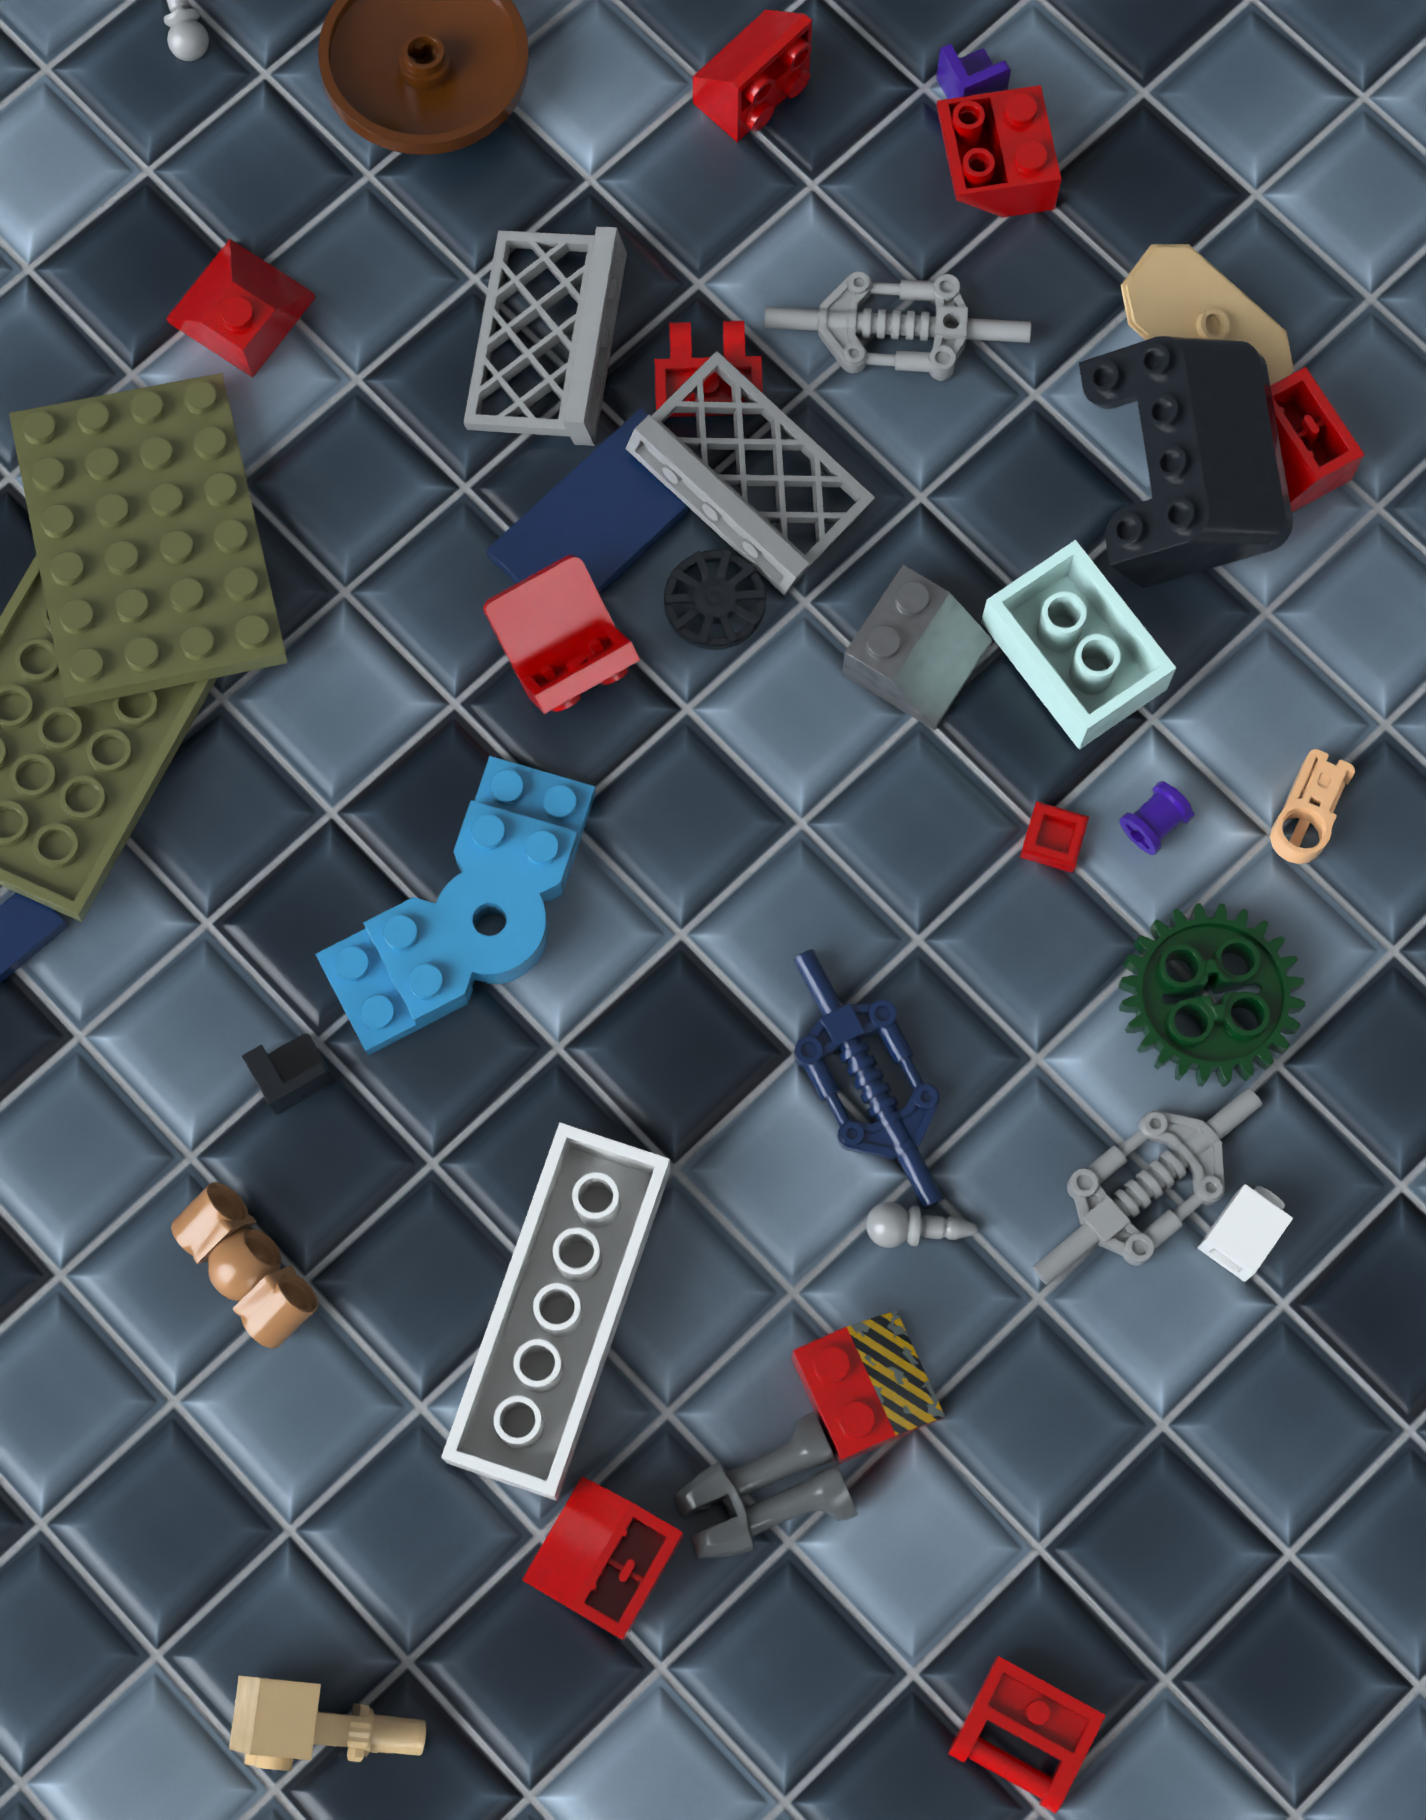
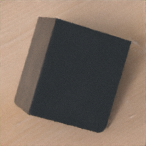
[242,1034,336,1115]

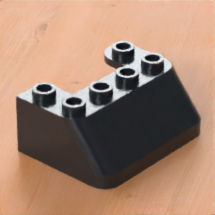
[1079,336,1293,588]

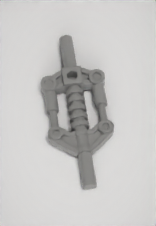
[764,271,1031,381]
[1032,1088,1262,1285]

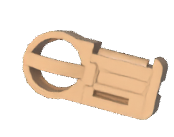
[1270,749,1355,864]

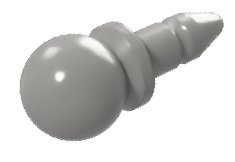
[164,0,209,61]
[866,1202,978,1248]

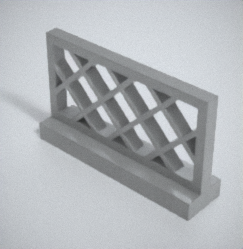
[464,227,627,446]
[625,351,875,595]

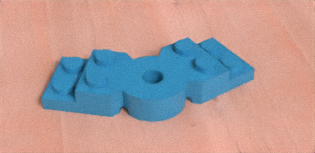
[315,756,596,1056]

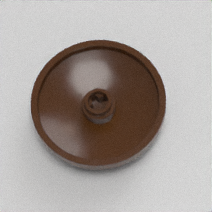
[318,0,529,155]

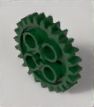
[1118,903,1305,1087]

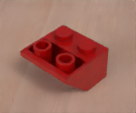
[692,10,812,142]
[936,85,1061,218]
[1270,367,1365,512]
[522,1476,684,1641]

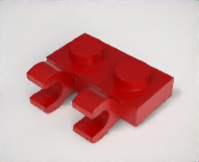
[654,321,763,417]

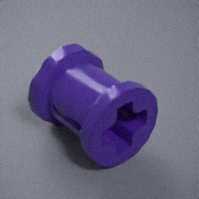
[1119,781,1195,855]

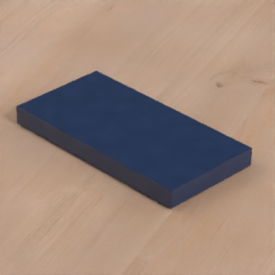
[486,408,691,594]

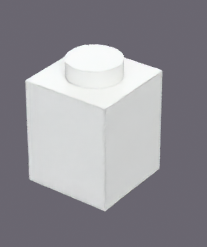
[1197,1184,1293,1282]

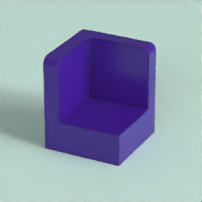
[936,44,1011,99]

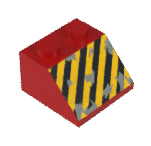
[791,1310,945,1465]

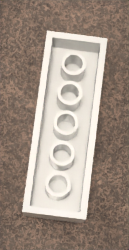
[441,1122,671,1501]

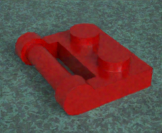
[948,1656,1106,1814]

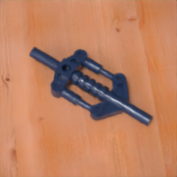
[793,949,944,1209]

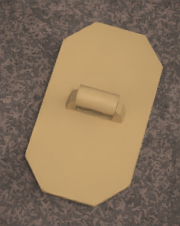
[1121,244,1294,386]

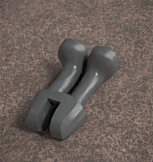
[673,1411,858,1559]

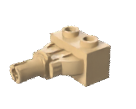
[229,1676,426,1771]

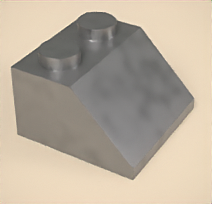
[842,565,992,730]

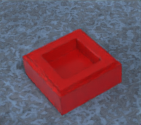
[1020,801,1089,873]

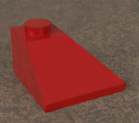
[166,239,316,378]

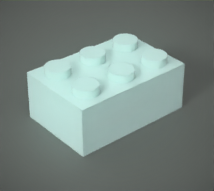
[981,540,1176,750]

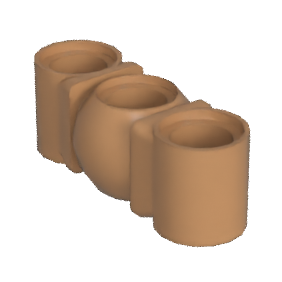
[171,1182,319,1349]

